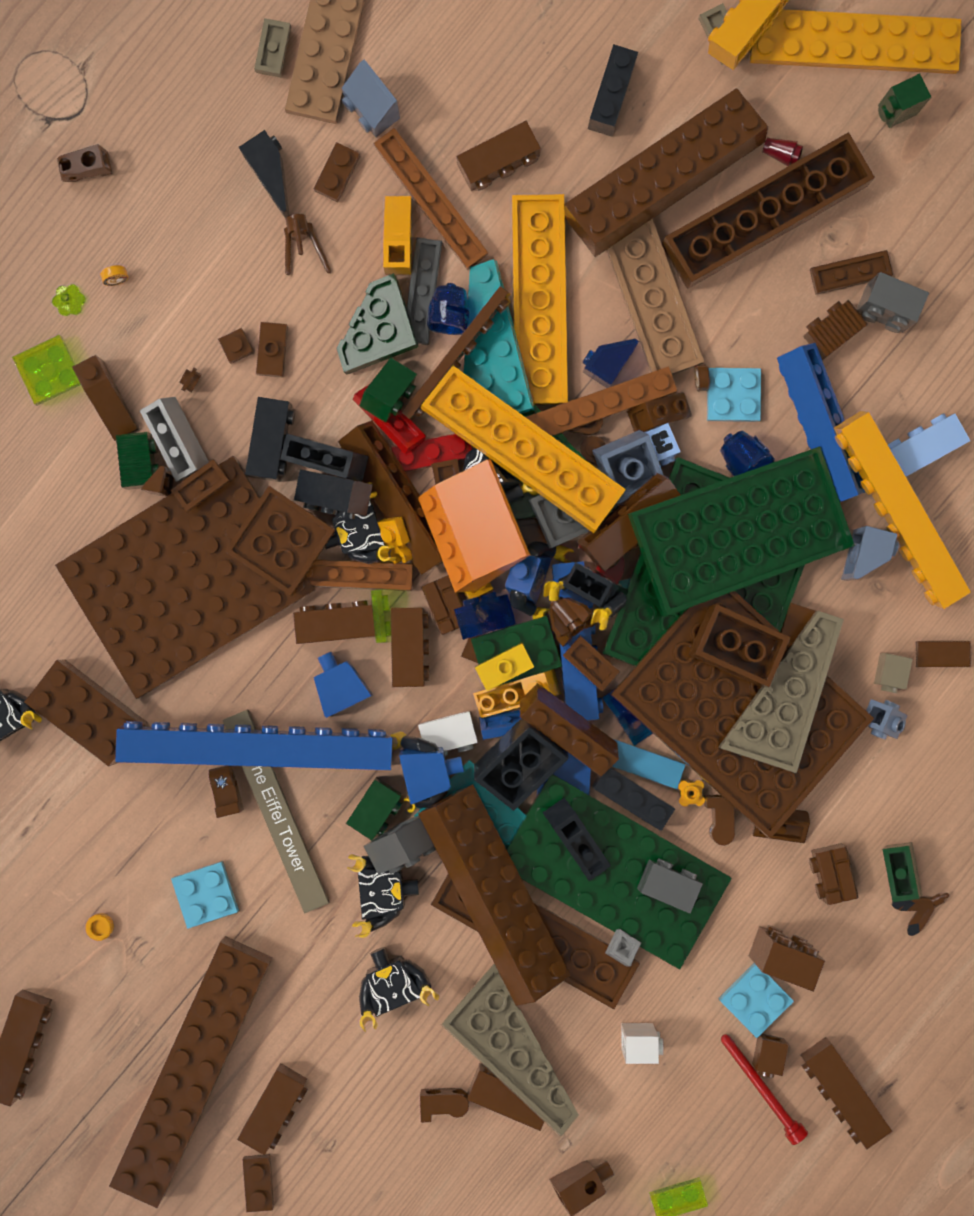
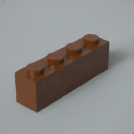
[578,473,680,571]
[520,683,619,776]
[0,989,53,1107]
[801,1037,893,1150]

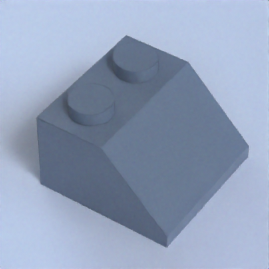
[342,59,400,137]
[841,526,899,581]

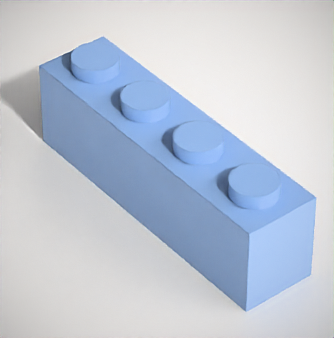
[887,413,970,476]

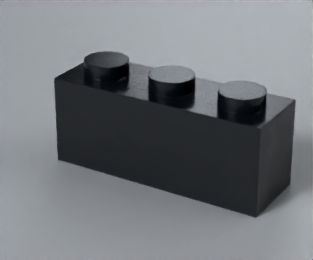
[588,44,638,137]
[245,397,295,482]
[280,434,369,482]
[294,469,373,519]
[592,768,675,831]

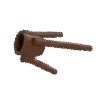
[284,214,331,275]

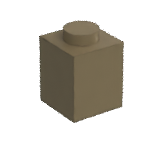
[874,653,913,693]

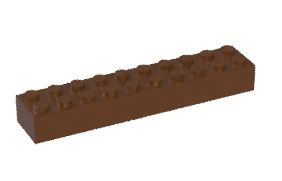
[109,936,273,1209]

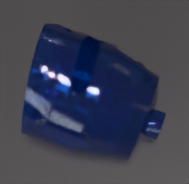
[427,283,470,335]
[720,430,775,476]

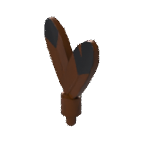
[891,893,949,936]

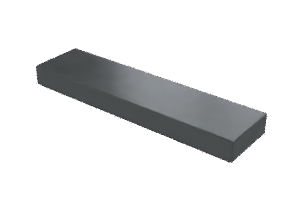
[407,237,442,345]

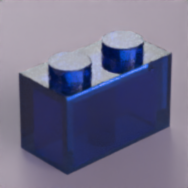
[454,592,516,640]

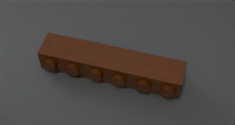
[338,420,443,575]

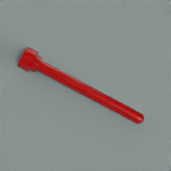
[721,1034,808,1145]

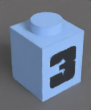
[645,423,680,466]

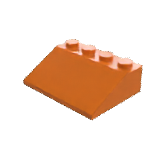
[418,459,530,593]

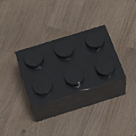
[474,718,569,811]

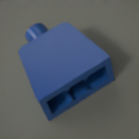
[314,651,373,718]

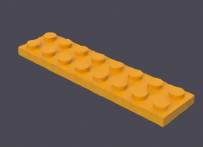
[750,9,961,74]
[512,194,568,405]
[421,366,626,533]

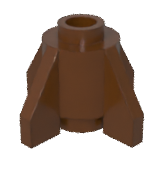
[548,597,596,647]

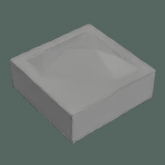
[605,929,641,966]

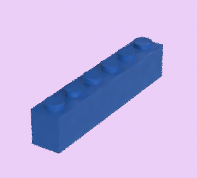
[777,343,865,502]
[551,561,603,720]

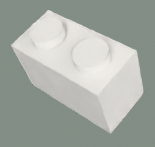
[418,711,478,756]
[621,1023,663,1064]

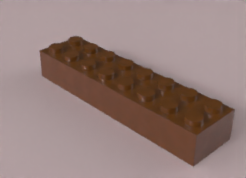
[564,88,768,257]
[662,132,875,289]
[418,784,571,1006]

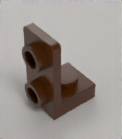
[627,392,692,432]

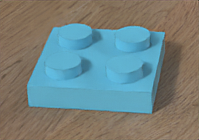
[707,368,761,422]
[171,861,239,929]
[718,963,794,1038]

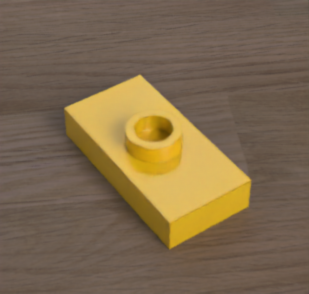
[475,643,534,691]

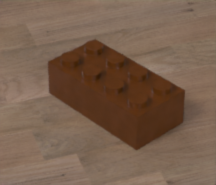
[25,659,148,767]

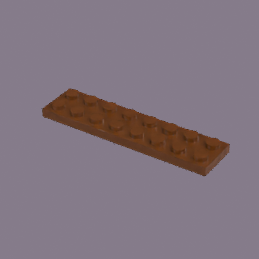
[431,874,640,1009]

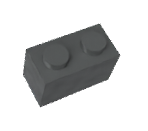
[637,858,703,913]

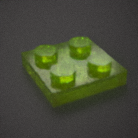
[12,335,81,406]

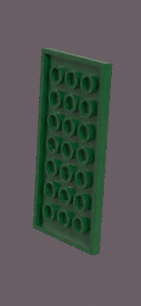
[628,446,855,616]
[506,774,732,970]

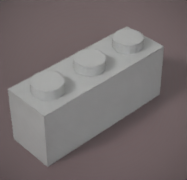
[140,397,209,482]

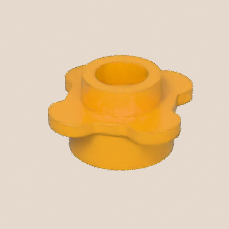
[678,780,705,807]

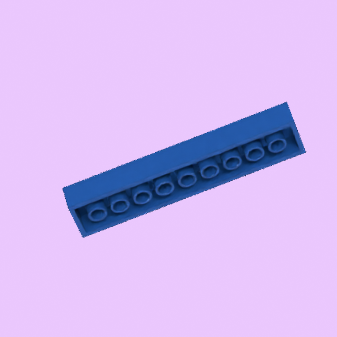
[115,721,392,770]

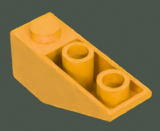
[383,196,411,275]
[473,669,562,718]

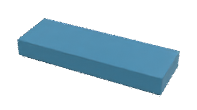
[612,738,685,789]

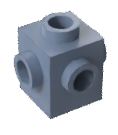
[866,699,908,740]

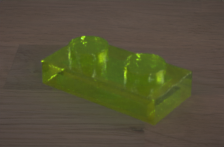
[371,590,391,643]
[649,1177,708,1216]

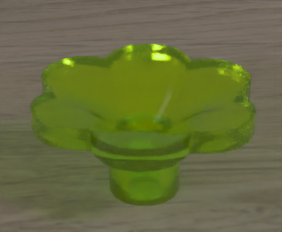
[52,284,86,316]

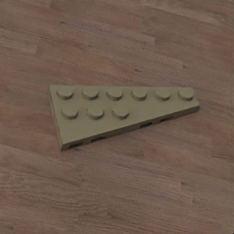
[718,611,844,773]
[441,964,579,1136]

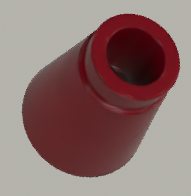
[762,137,803,166]

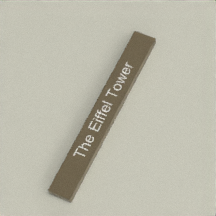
[223,709,329,914]

